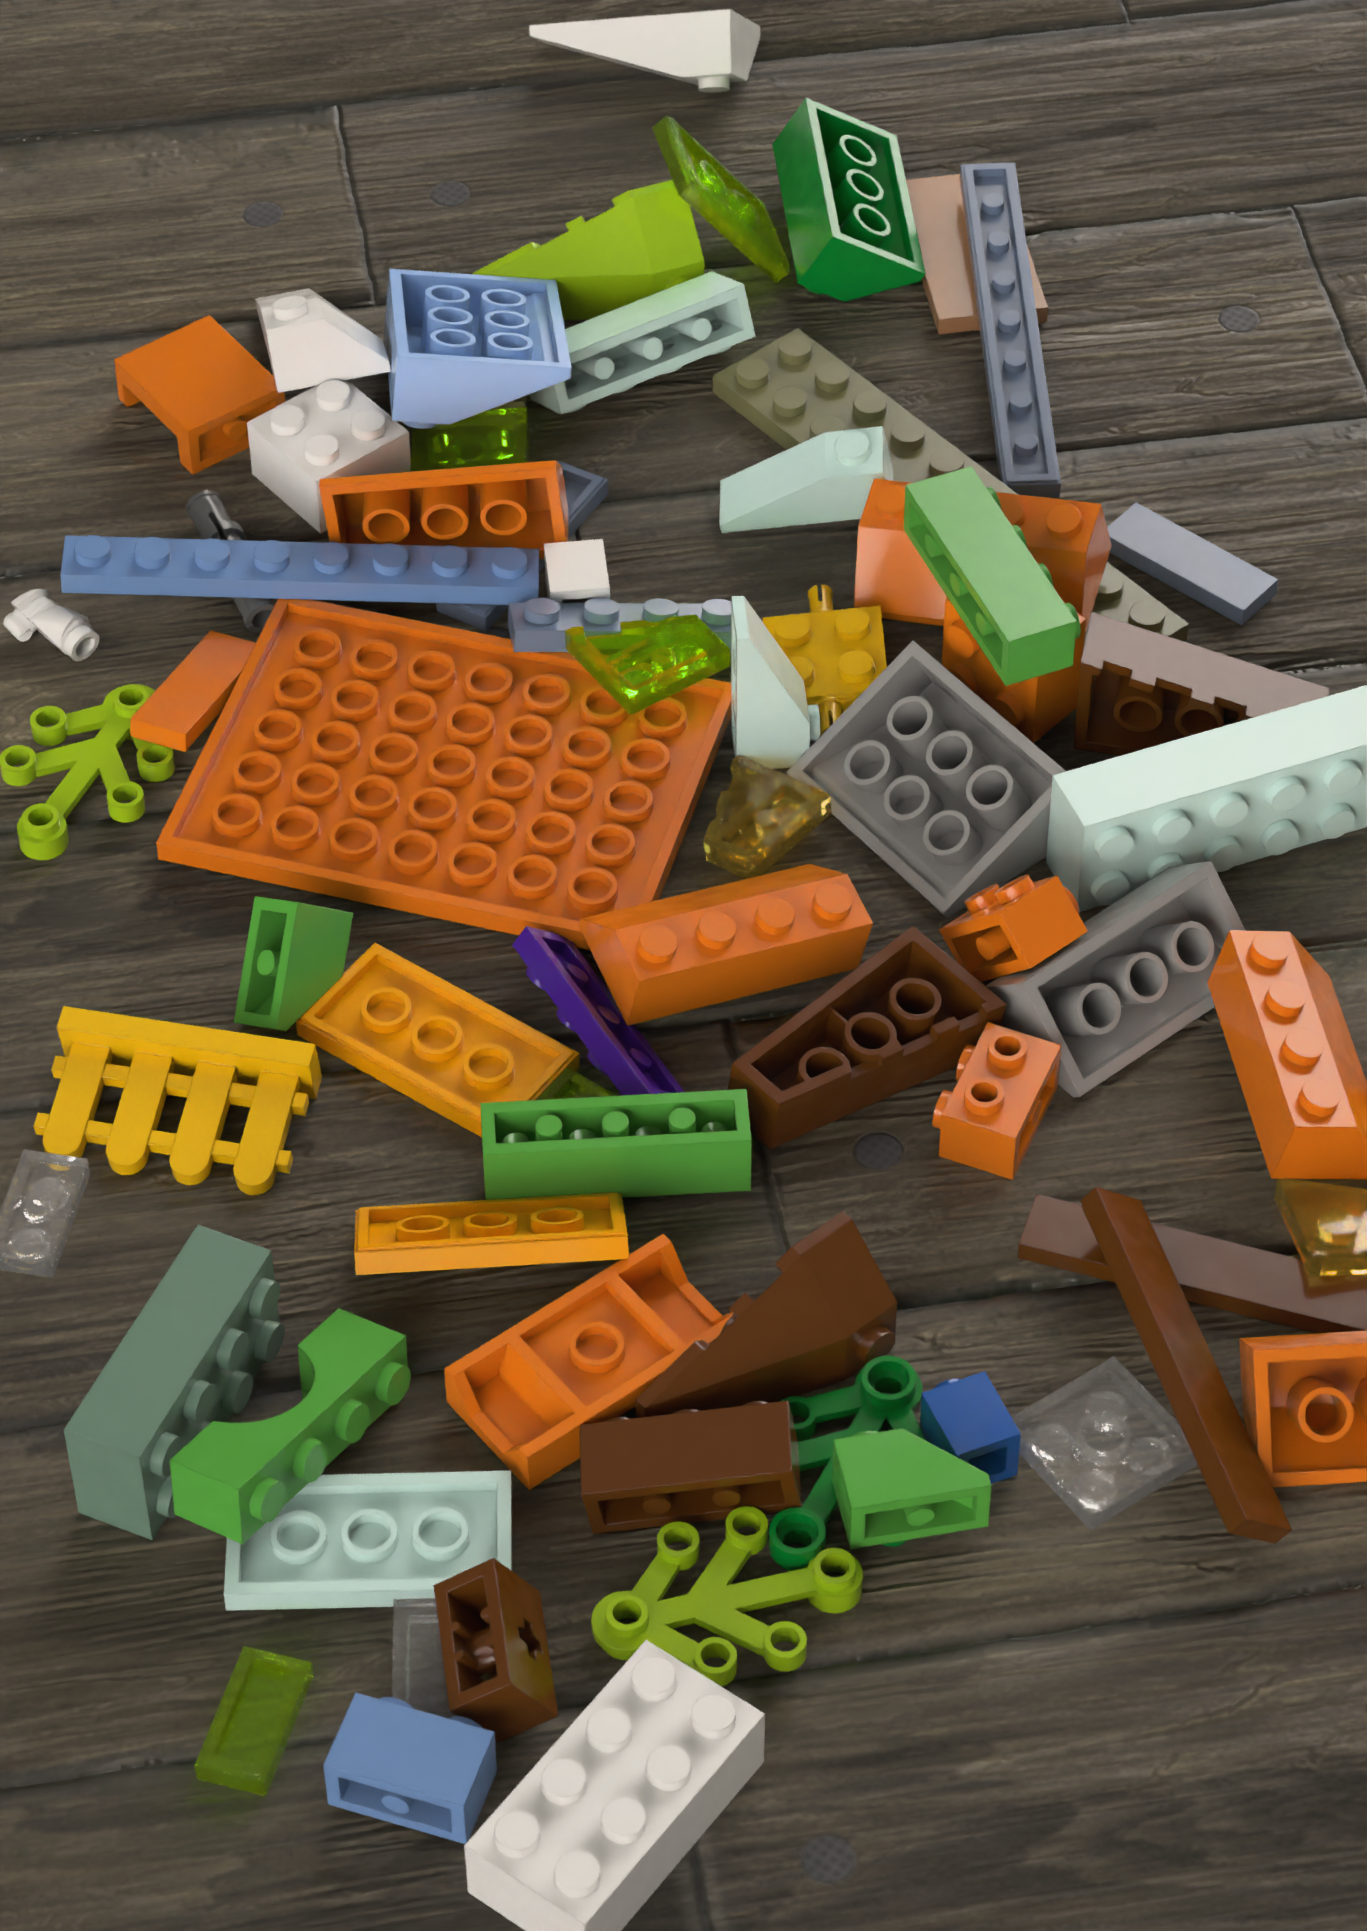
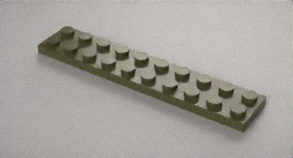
[713,328,1189,643]

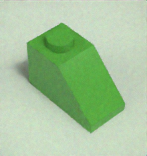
[234,896,353,1031]
[832,1428,992,1549]

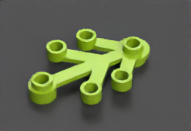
[0,684,175,860]
[591,1506,863,1687]

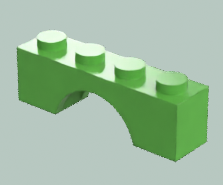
[170,1308,411,1544]

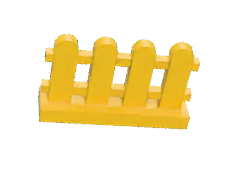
[33,1006,322,1195]

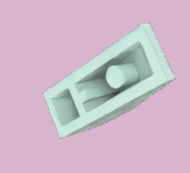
[719,426,893,533]
[731,596,821,771]

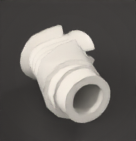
[3,589,99,662]

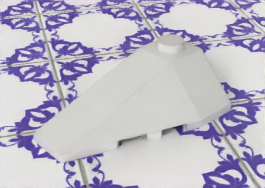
[529,9,760,92]

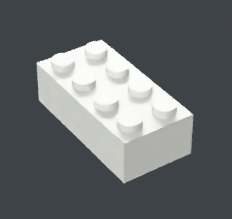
[464,1640,765,1931]

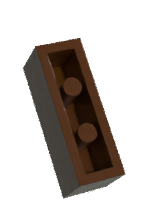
[580,1401,802,1534]

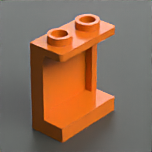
[114,315,285,475]

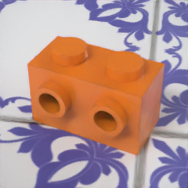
[939,874,1088,982]
[932,1022,1061,1180]

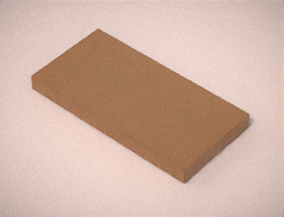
[906,174,1048,335]

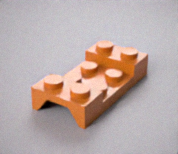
[444,1234,733,1490]

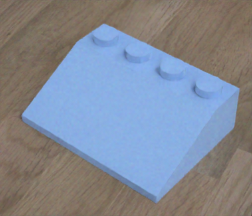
[384,269,572,429]

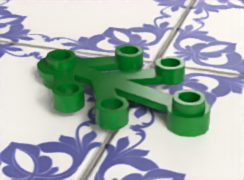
[769,1355,925,1571]

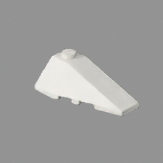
[255,289,391,393]

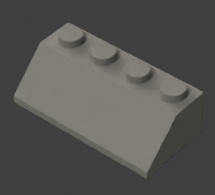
[986,861,1245,1097]

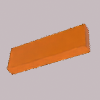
[130,630,256,752]

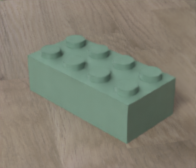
[64,1225,285,1540]

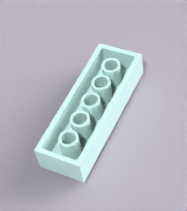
[1046,685,1367,912]

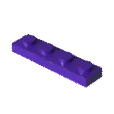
[512,926,684,1096]

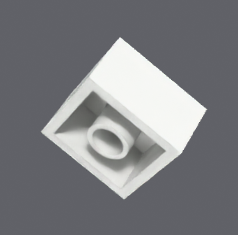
[247,380,412,534]

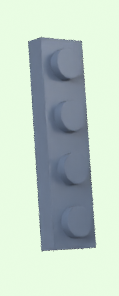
[508,598,731,653]

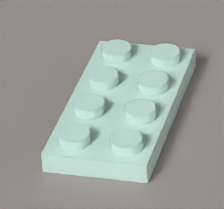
[224,1470,512,1611]

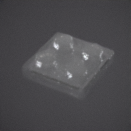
[1012,1356,1197,1530]

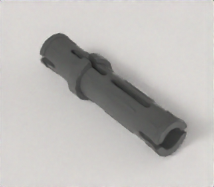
[186,490,276,633]

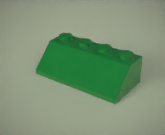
[772,98,926,302]

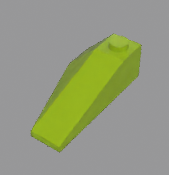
[472,178,704,320]

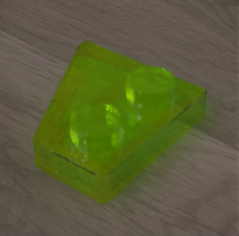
[565,614,730,715]

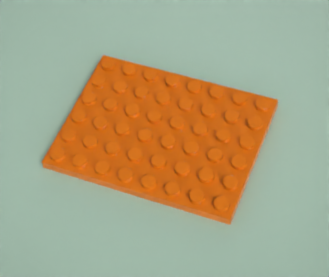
[156,599,731,951]

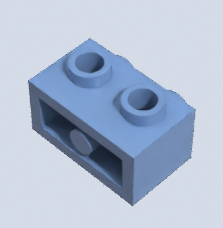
[323,1692,497,1844]

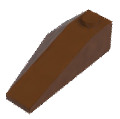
[636,1211,897,1418]

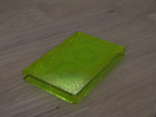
[652,116,791,283]

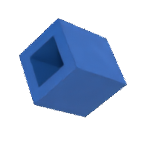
[920,1371,1021,1484]

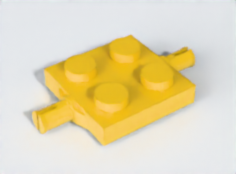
[762,584,887,736]

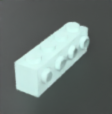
[530,271,755,414]

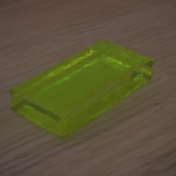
[194,1646,314,1796]

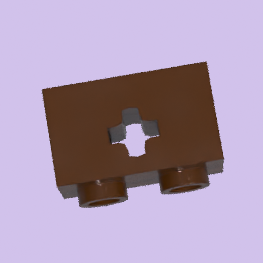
[433,1558,558,1743]

